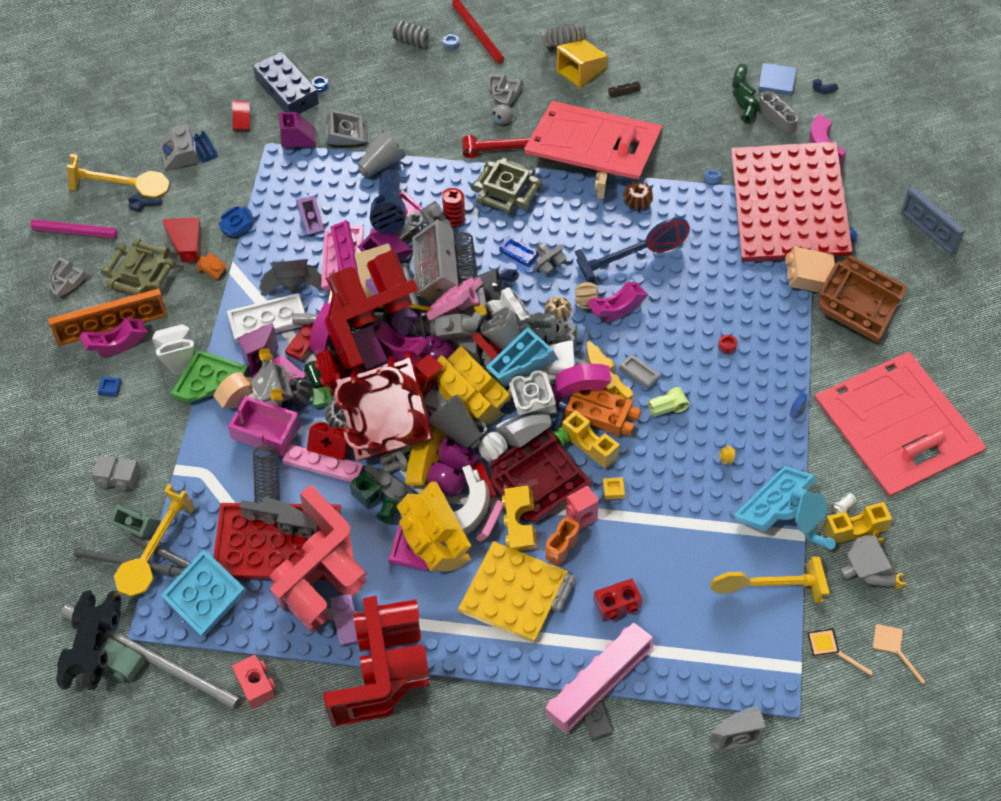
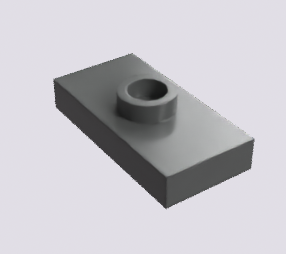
[583,700,613,741]

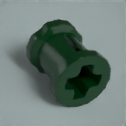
[376,497,399,524]

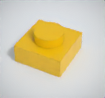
[603,477,625,500]

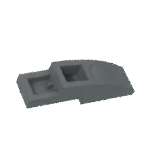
[240,497,318,539]

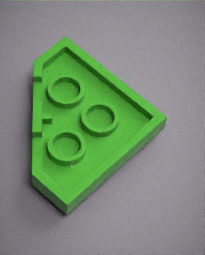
[171,349,249,403]

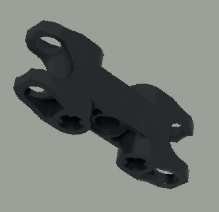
[56,590,121,690]

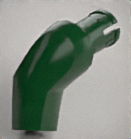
[732,63,756,96]
[732,86,759,123]

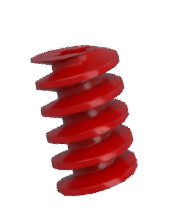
[442,188,465,227]

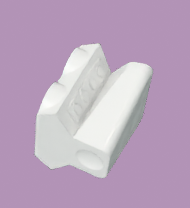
[486,288,531,327]
[152,324,196,374]
[540,341,574,386]
[508,370,558,416]

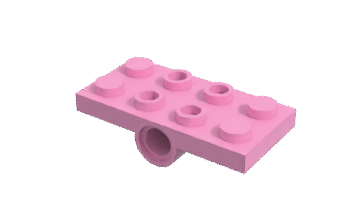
[426,277,483,320]

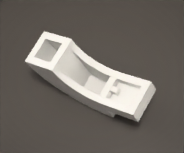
[453,465,490,535]

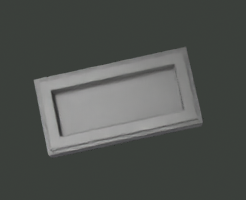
[619,354,660,390]

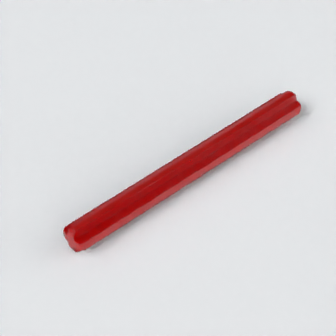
[452,0,504,64]

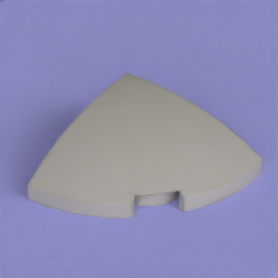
[488,74,524,105]
[49,257,88,297]

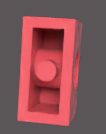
[565,486,599,531]
[232,655,276,709]

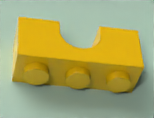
[562,410,620,469]
[502,485,538,552]
[823,502,892,544]

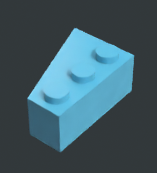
[486,327,559,388]

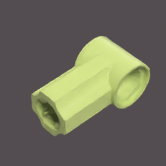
[648,387,690,417]

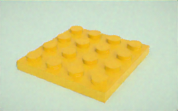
[458,541,568,644]

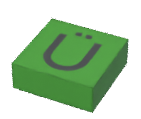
[312,387,332,409]

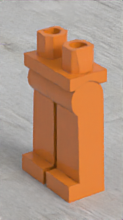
[564,390,641,438]

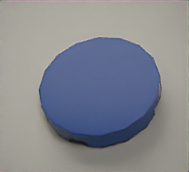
[219,206,254,237]

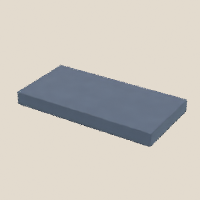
[901,186,965,256]

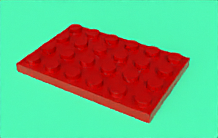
[213,503,342,580]

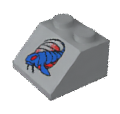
[159,123,199,171]

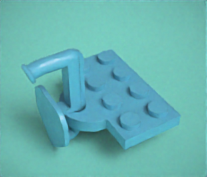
[734,466,836,550]

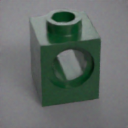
[350,472,382,509]

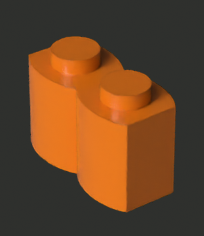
[545,517,579,566]

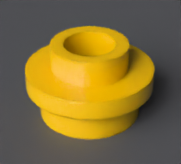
[719,445,735,465]

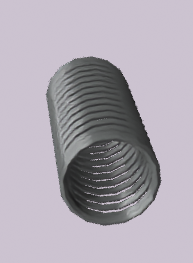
[454,232,478,284]
[253,445,280,503]

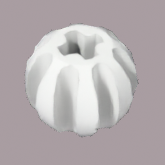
[478,432,508,461]

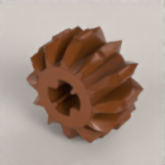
[623,181,653,211]

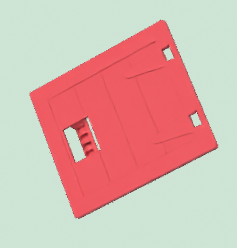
[524,101,662,179]
[815,352,986,497]

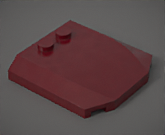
[489,428,592,524]

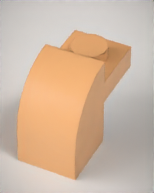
[213,372,253,408]

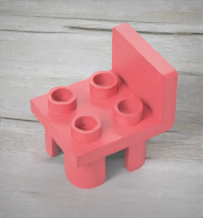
[270,484,367,633]

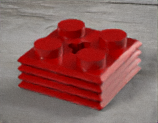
[314,349,346,396]

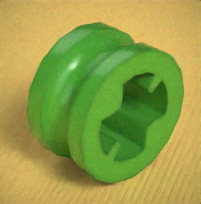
[552,428,570,447]

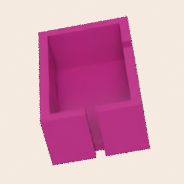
[228,396,301,456]

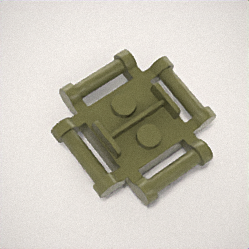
[470,157,543,214]
[101,238,176,295]

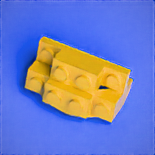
[436,345,512,425]
[397,482,471,571]

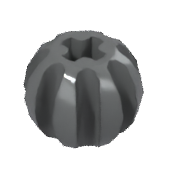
[288,377,313,406]

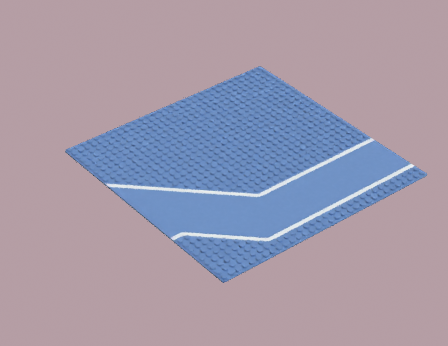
[128,143,812,719]

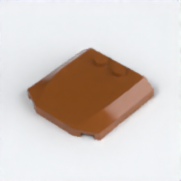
[818,255,907,343]

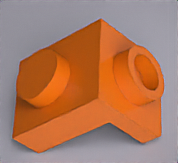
[196,252,227,280]

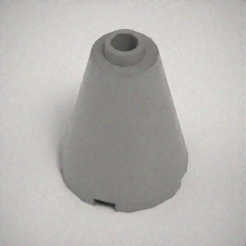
[357,130,406,177]
[480,307,522,350]

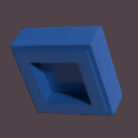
[97,377,122,397]
[790,392,808,419]

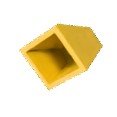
[556,39,608,88]

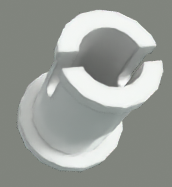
[832,493,857,514]

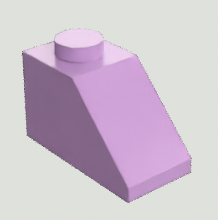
[295,195,324,235]
[330,594,358,646]

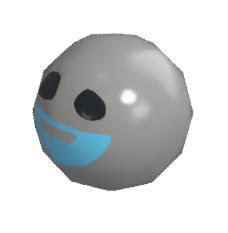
[492,104,513,126]

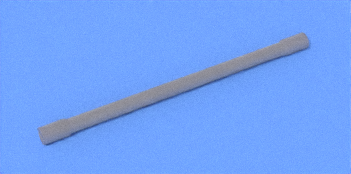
[61,604,241,709]

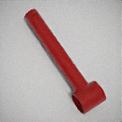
[462,135,540,158]

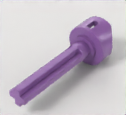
[365,278,420,336]

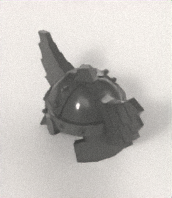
[259,259,323,296]
[520,311,557,345]

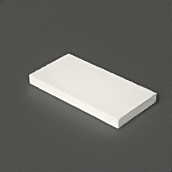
[227,293,305,343]

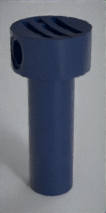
[369,169,406,234]

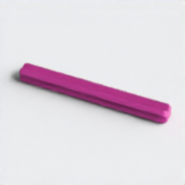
[30,219,117,238]

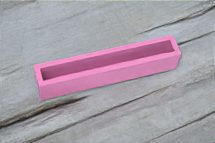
[545,623,654,734]

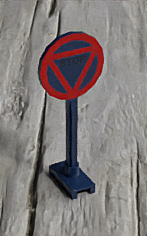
[574,218,690,286]

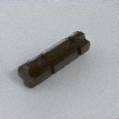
[608,81,641,97]

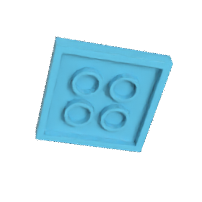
[161,549,247,637]

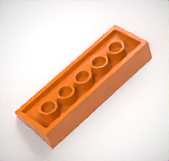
[48,289,167,346]

